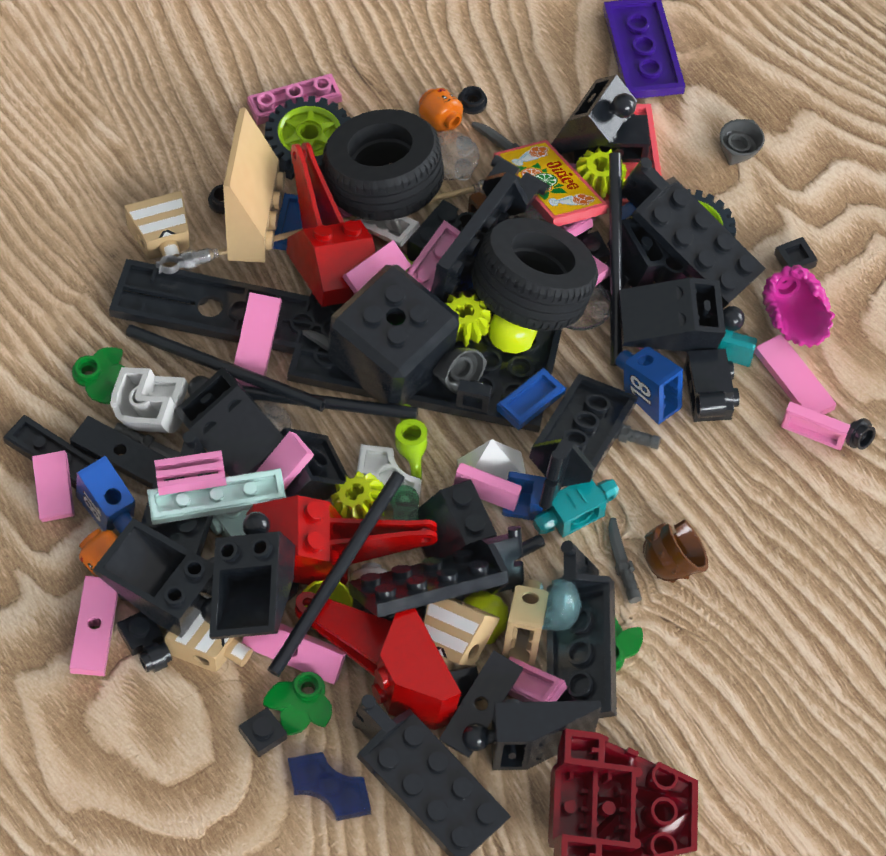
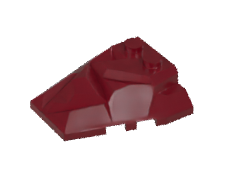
[548,728,698,856]

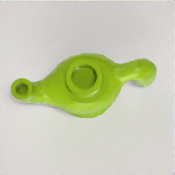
[395,404,428,480]

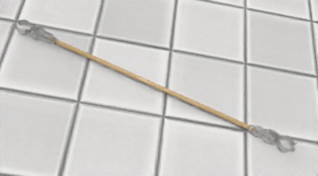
[156,179,485,274]

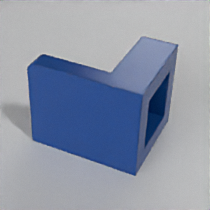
[502,472,546,521]

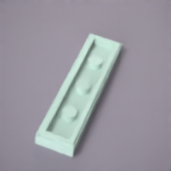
[147,468,286,525]

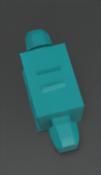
[533,479,619,538]

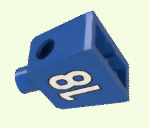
[615,347,683,425]
[76,456,135,534]

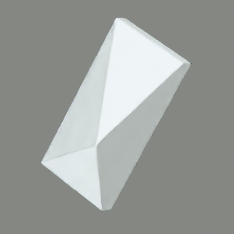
[354,217,420,247]
[457,439,526,480]

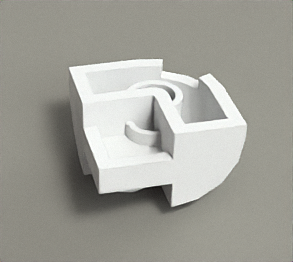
[110,367,188,433]

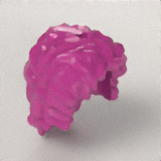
[762,264,835,348]

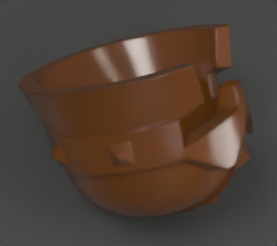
[643,519,708,583]

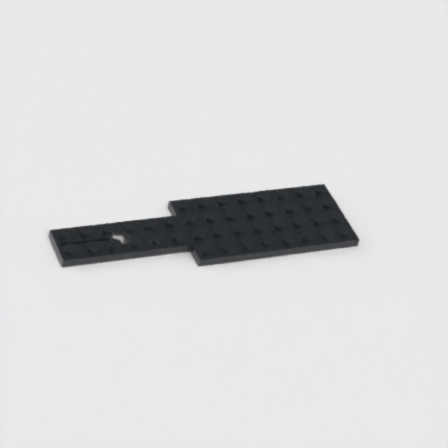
[109,259,562,433]

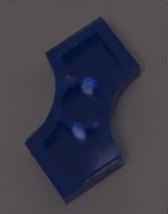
[288,752,371,821]

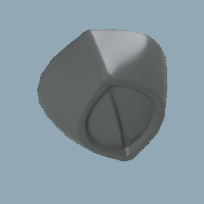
[720,119,765,165]
[433,347,487,394]

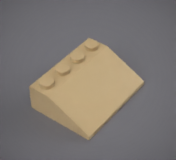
[223,108,285,263]

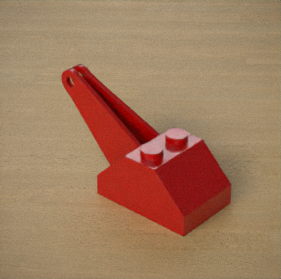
[286,142,376,307]
[246,495,438,585]
[295,592,461,730]

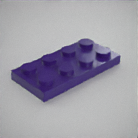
[603,0,686,99]

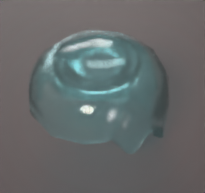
[542,579,581,631]

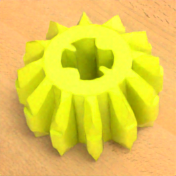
[576,147,627,199]
[445,291,491,347]
[331,471,389,519]

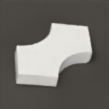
[357,444,422,513]

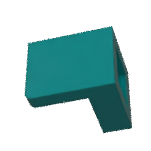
[717,329,757,367]

